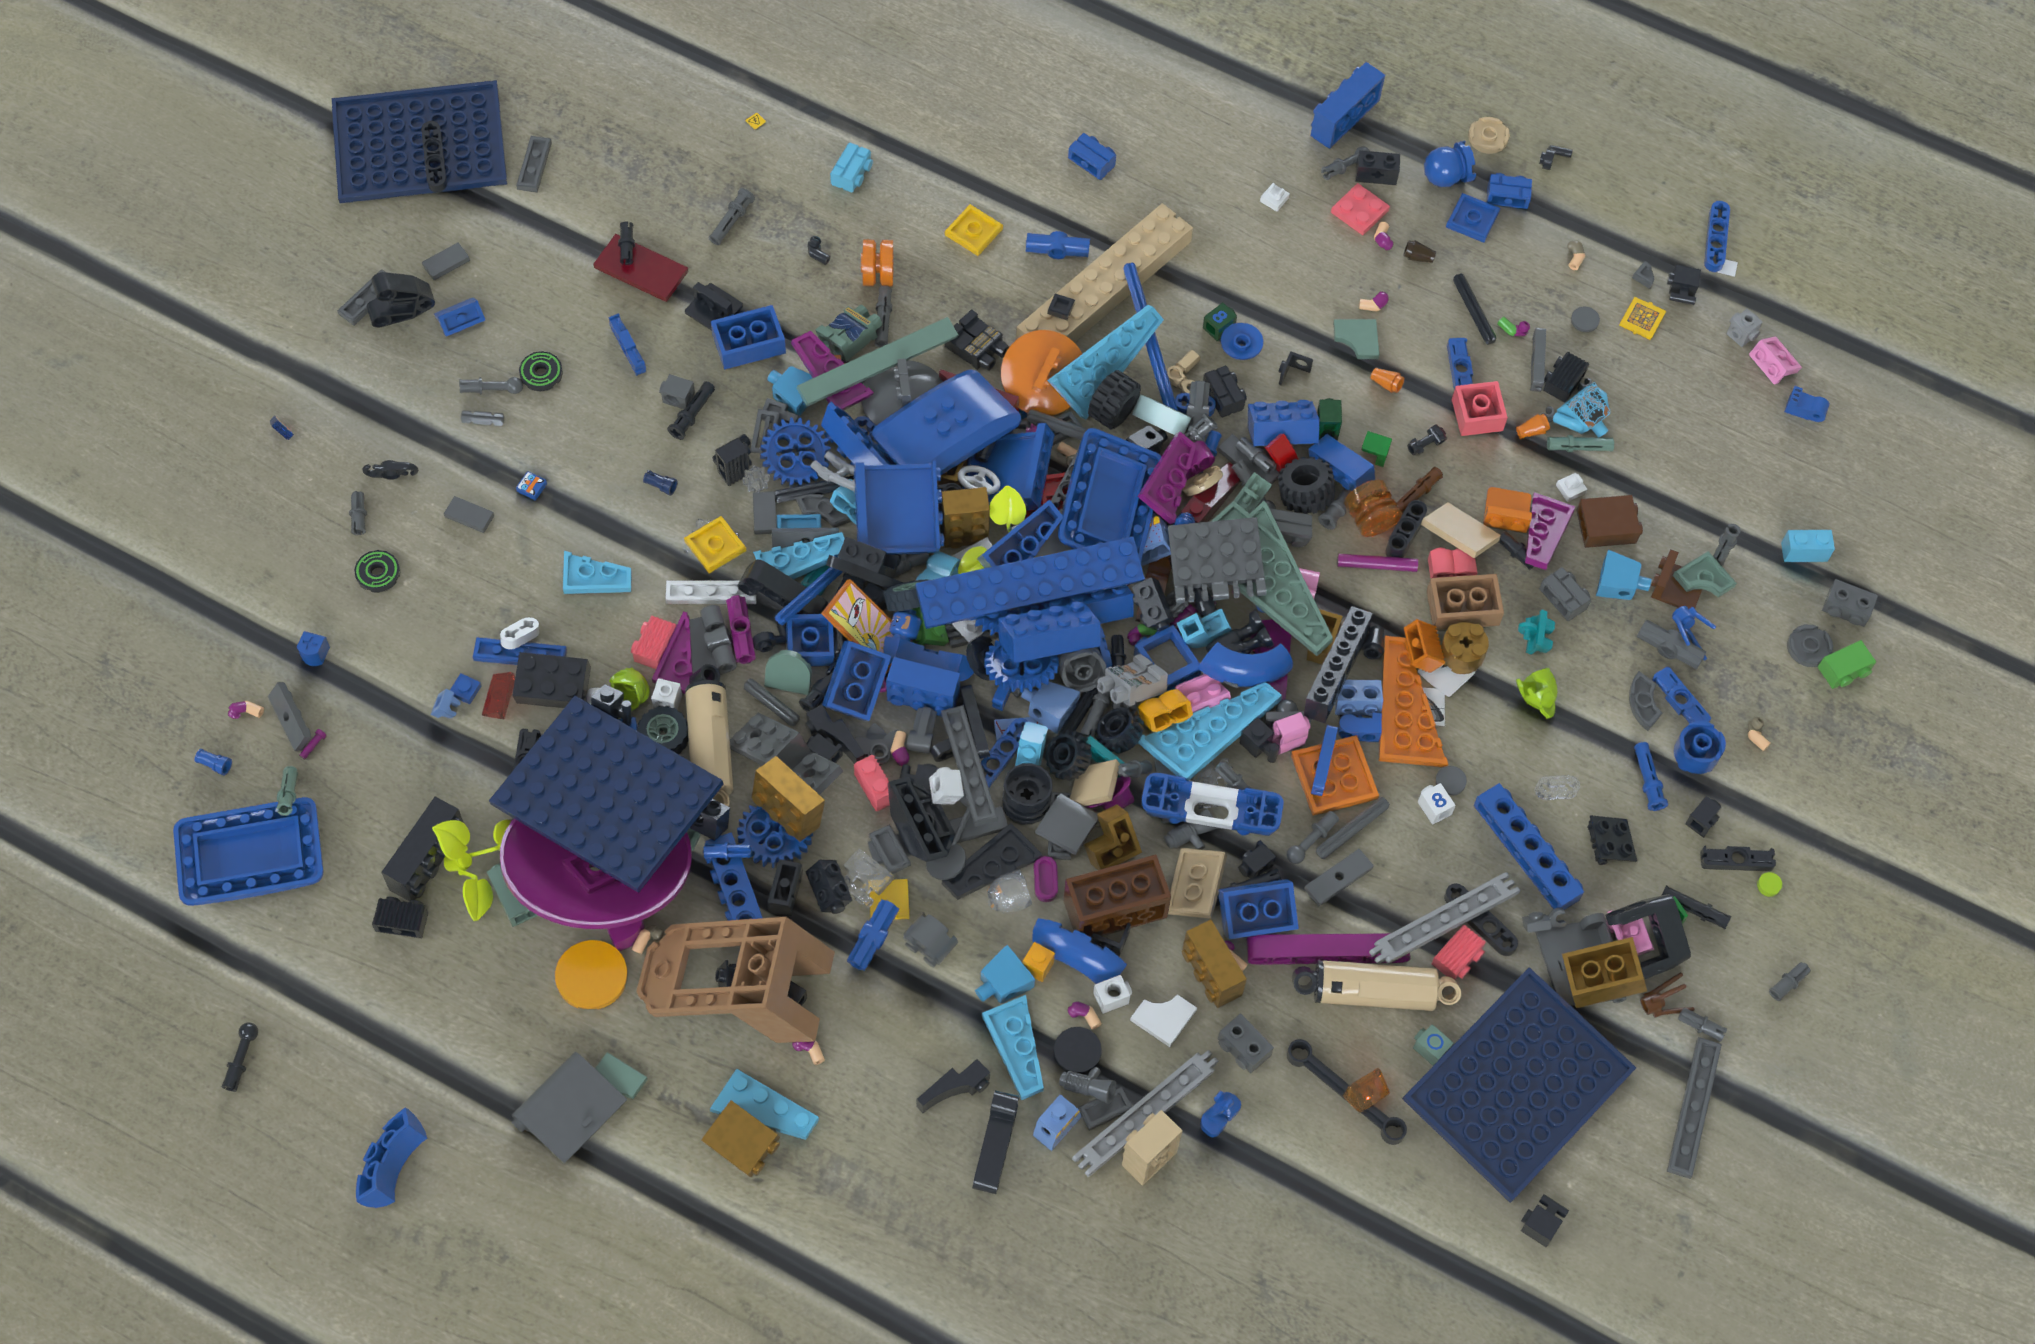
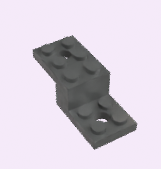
[730,712,843,795]

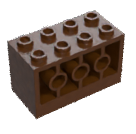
[1063,854,1171,937]

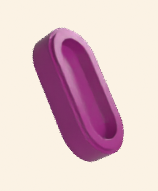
[1034,856,1058,902]

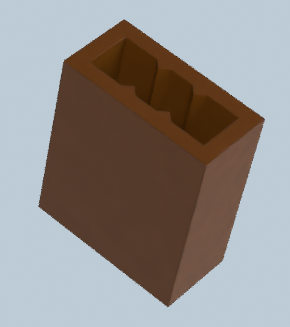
[1576,495,1643,548]

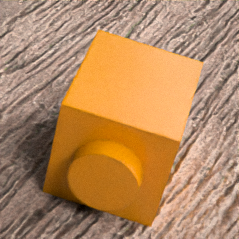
[1022,942,1055,982]

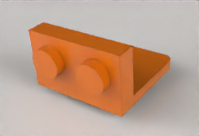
[1483,487,1532,533]

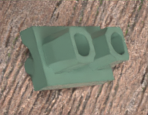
[1234,472,1272,514]

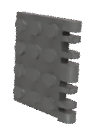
[1168,517,1266,604]

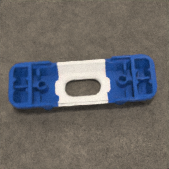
[1142,773,1284,836]

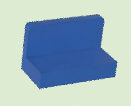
[434,298,485,337]

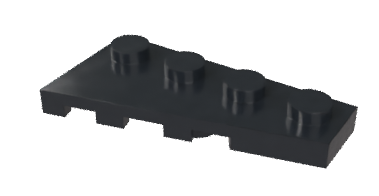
[942,823,1043,900]

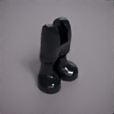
[1206,609,1274,654]

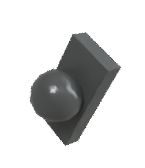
[1264,699,1312,729]

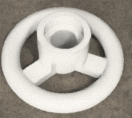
[958,465,1000,495]

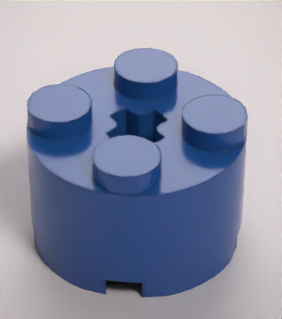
[1674,721,1726,774]

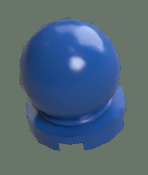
[1424,140,1476,187]

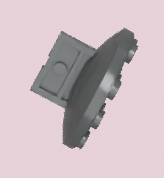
[861,359,943,426]

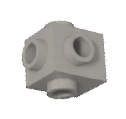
[1726,309,1762,347]

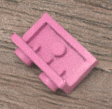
[1606,910,1655,956]

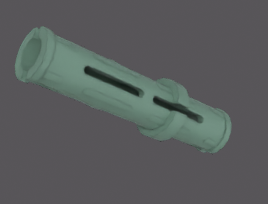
[1547,435,1614,452]
[277,766,298,816]

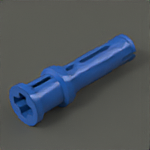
[1634,742,1668,811]

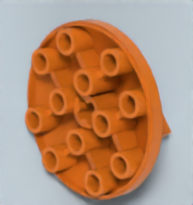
[1001,330,1082,416]

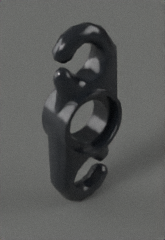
[362,460,419,480]

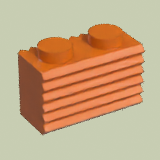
[1404,619,1446,673]

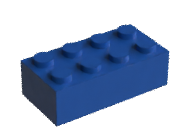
[1310,62,1385,149]
[998,602,1100,663]

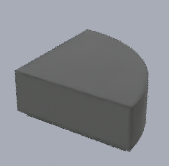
[1632,261,1654,289]

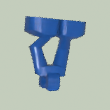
[1200,1090,1241,1137]

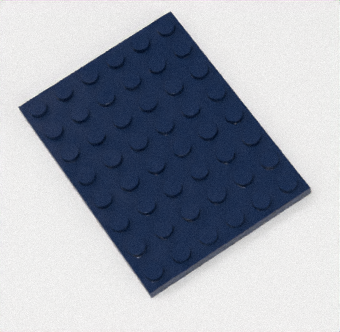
[331,80,508,203]
[489,696,724,893]
[1402,967,1636,1203]

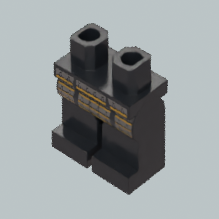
[944,309,1009,371]

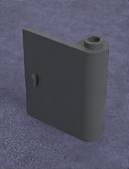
[1535,913,1627,1007]
[512,1052,627,1164]

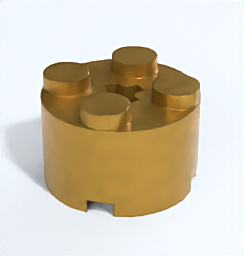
[1441,622,1489,674]

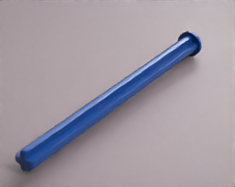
[1123,262,1178,411]

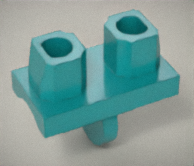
[1518,610,1555,655]

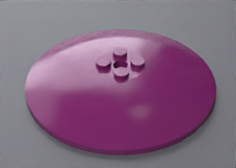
[500,819,691,929]

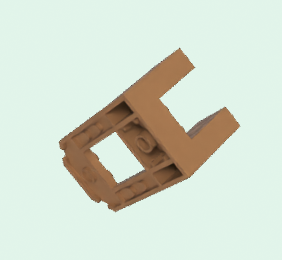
[636,917,835,1043]

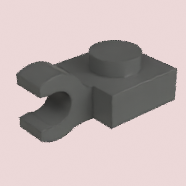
[762,398,799,426]
[1522,908,1566,933]

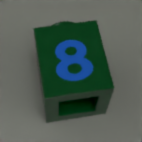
[1203,302,1237,341]

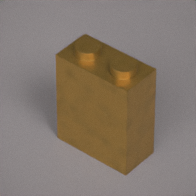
[701,1100,781,1178]

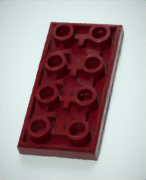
[593,233,689,302]

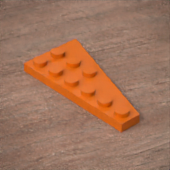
[1379,636,1448,767]

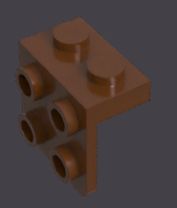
[1651,549,1702,609]

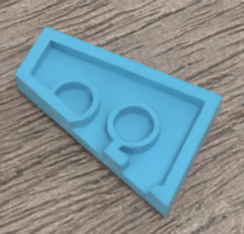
[563,551,632,594]

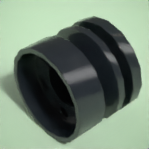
[1002,763,1053,825]

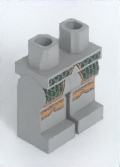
[1097,654,1168,707]

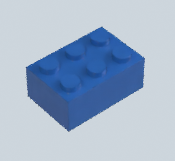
[711,305,786,370]
[1247,400,1319,446]
[822,641,891,721]
[886,657,960,717]
[1218,879,1299,939]

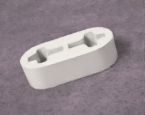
[500,617,539,649]

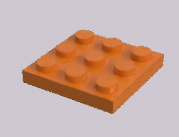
[1291,735,1379,816]

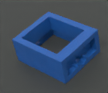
[1134,625,1201,691]

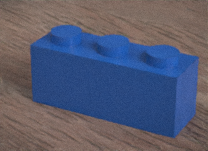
[1309,434,1375,495]

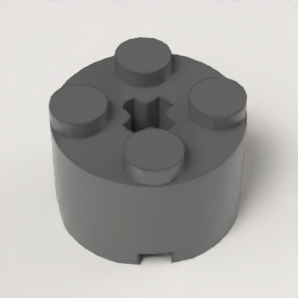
[1057,647,1106,692]
[903,912,958,968]

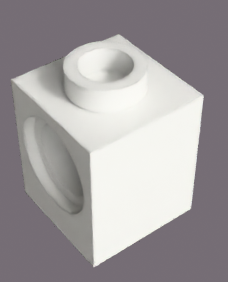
[651,679,682,710]
[929,767,964,805]
[1093,975,1132,1014]

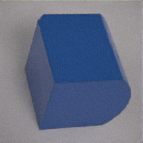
[297,631,330,666]

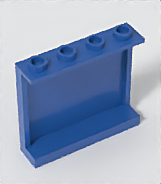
[963,423,1055,511]
[854,461,944,554]

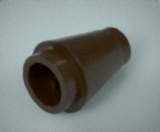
[1403,240,1436,263]

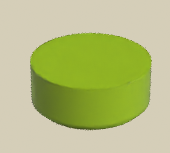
[1757,872,1782,897]

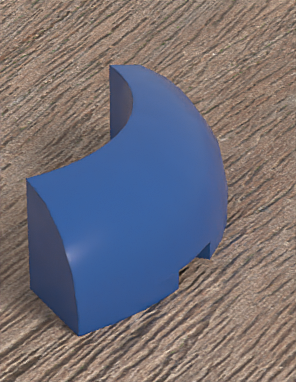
[883,636,974,681]
[1198,642,1293,687]
[1032,918,1127,984]
[356,1107,428,1208]

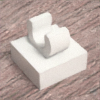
[1260,183,1290,211]
[1556,473,1587,502]

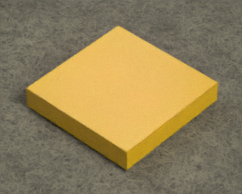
[945,204,1003,256]
[684,516,746,573]

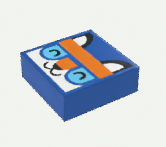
[516,471,547,501]

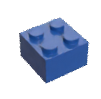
[786,614,834,666]

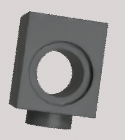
[659,374,695,410]

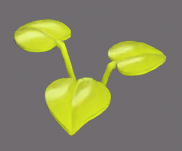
[958,486,1026,574]
[432,819,512,921]

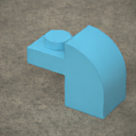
[1177,608,1232,648]

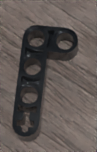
[737,559,829,614]
[972,1090,1019,1194]

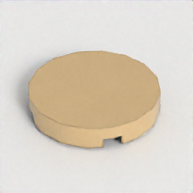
[1468,117,1510,154]
[1182,466,1223,496]

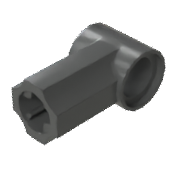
[907,707,937,754]

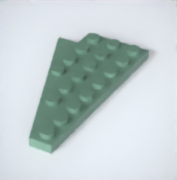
[1212,501,1333,656]

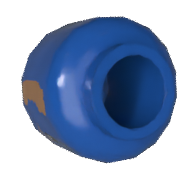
[889,609,921,641]

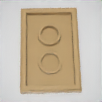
[1421,502,1501,558]
[1168,848,1227,919]

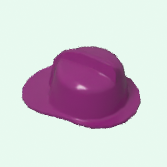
[1084,776,1134,810]

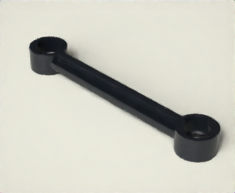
[1287,1039,1407,1145]

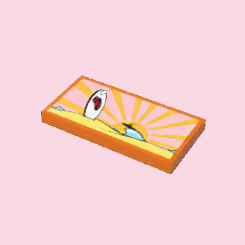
[821,579,912,674]

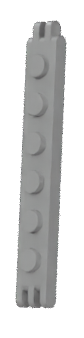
[1369,872,1520,964]
[1072,1050,1219,1177]

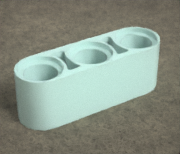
[1132,394,1191,435]

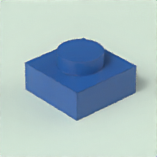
[450,673,482,704]

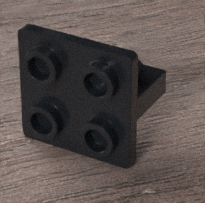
[685,282,743,331]

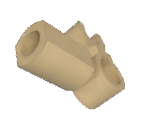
[1167,350,1201,393]

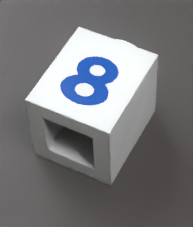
[1418,783,1456,825]

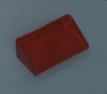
[482,672,515,719]

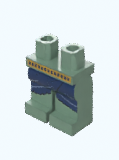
[815,305,882,362]

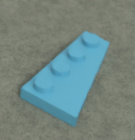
[753,532,845,579]
[982,995,1044,1100]
[710,1069,819,1140]

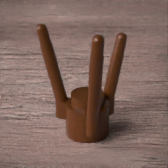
[1640,972,1695,1018]

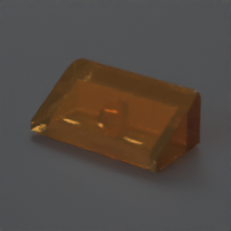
[1343,1068,1390,1113]

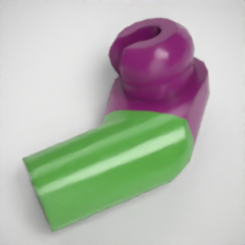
[1497,317,1530,336]
[1127,623,1157,646]

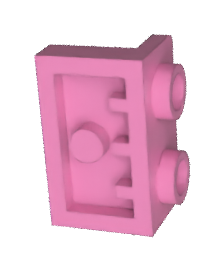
[1749,337,1802,384]
[1175,674,1231,713]

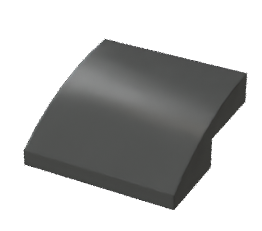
[1035,794,1099,855]

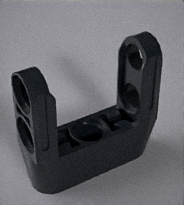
[1605,894,1691,980]

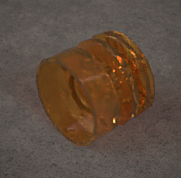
[1344,479,1402,537]

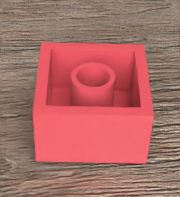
[1452,381,1508,436]

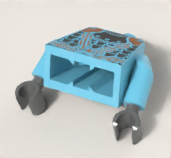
[1541,378,1610,438]

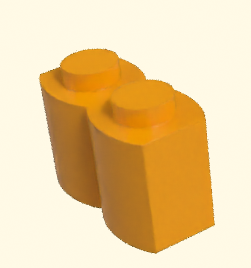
[1138,689,1193,732]

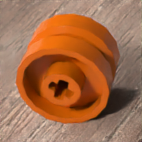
[861,239,894,287]

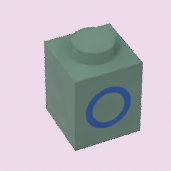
[1413,1024,1454,1066]

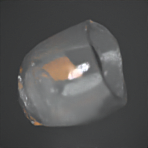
[987,870,1032,913]

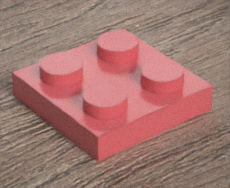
[1331,183,1390,235]

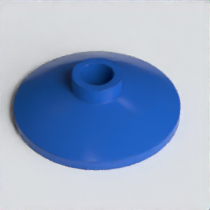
[1221,323,1264,360]

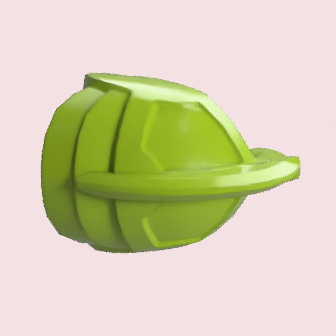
[609,667,650,711]
[1516,668,1558,719]

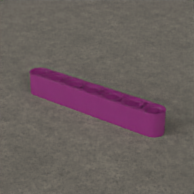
[1246,933,1411,965]

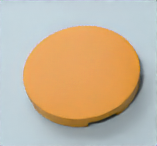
[555,940,627,1010]

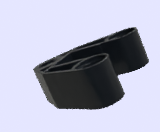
[367,272,435,328]

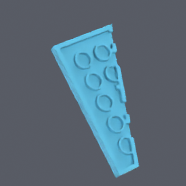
[1047,305,1164,420]
[1138,682,1282,781]

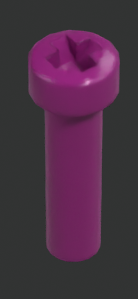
[299,729,327,759]

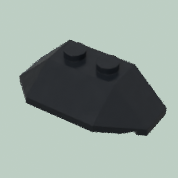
[888,777,956,862]

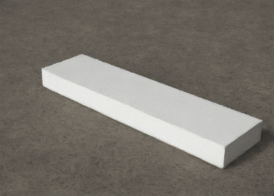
[666,581,756,604]

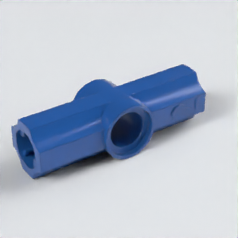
[1026,231,1090,259]
[847,899,899,971]

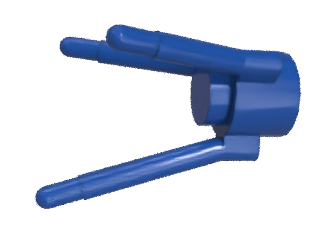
[1672,606,1716,660]

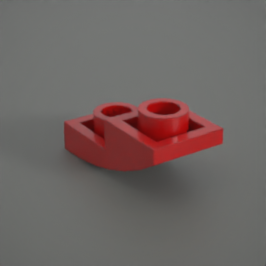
[1265,434,1299,473]

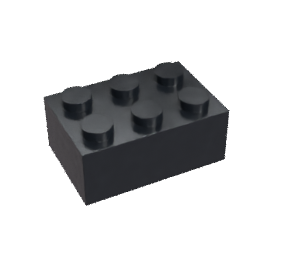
[512,652,591,708]

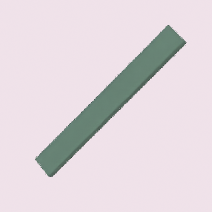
[797,317,958,407]

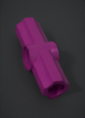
[726,595,756,664]

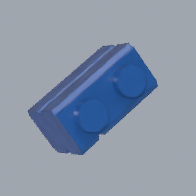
[1068,133,1116,180]
[1486,173,1532,209]

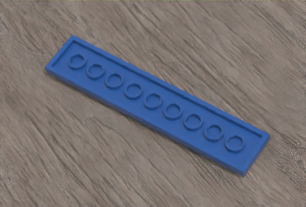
[915,537,1145,629]

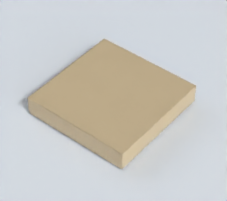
[1070,759,1120,806]

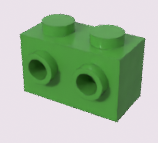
[1818,640,1876,689]

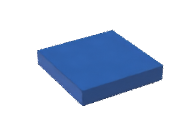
[1446,193,1501,243]

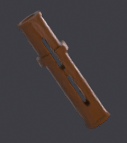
[1390,467,1443,519]

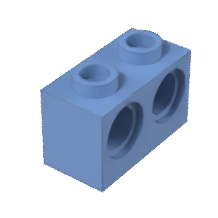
[1334,680,1383,716]

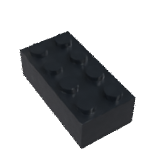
[381,796,464,901]

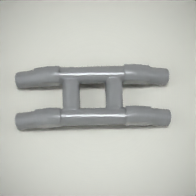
[810,450,855,493]

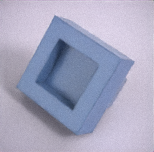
[430,689,461,718]

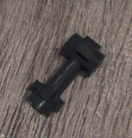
[1407,424,1447,455]

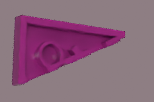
[652,611,693,694]

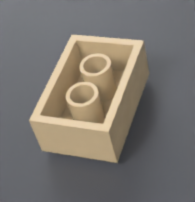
[1122,1110,1183,1186]

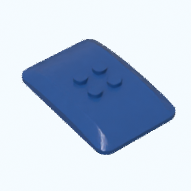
[872,370,1021,475]
[1058,428,1161,563]
[173,797,324,906]

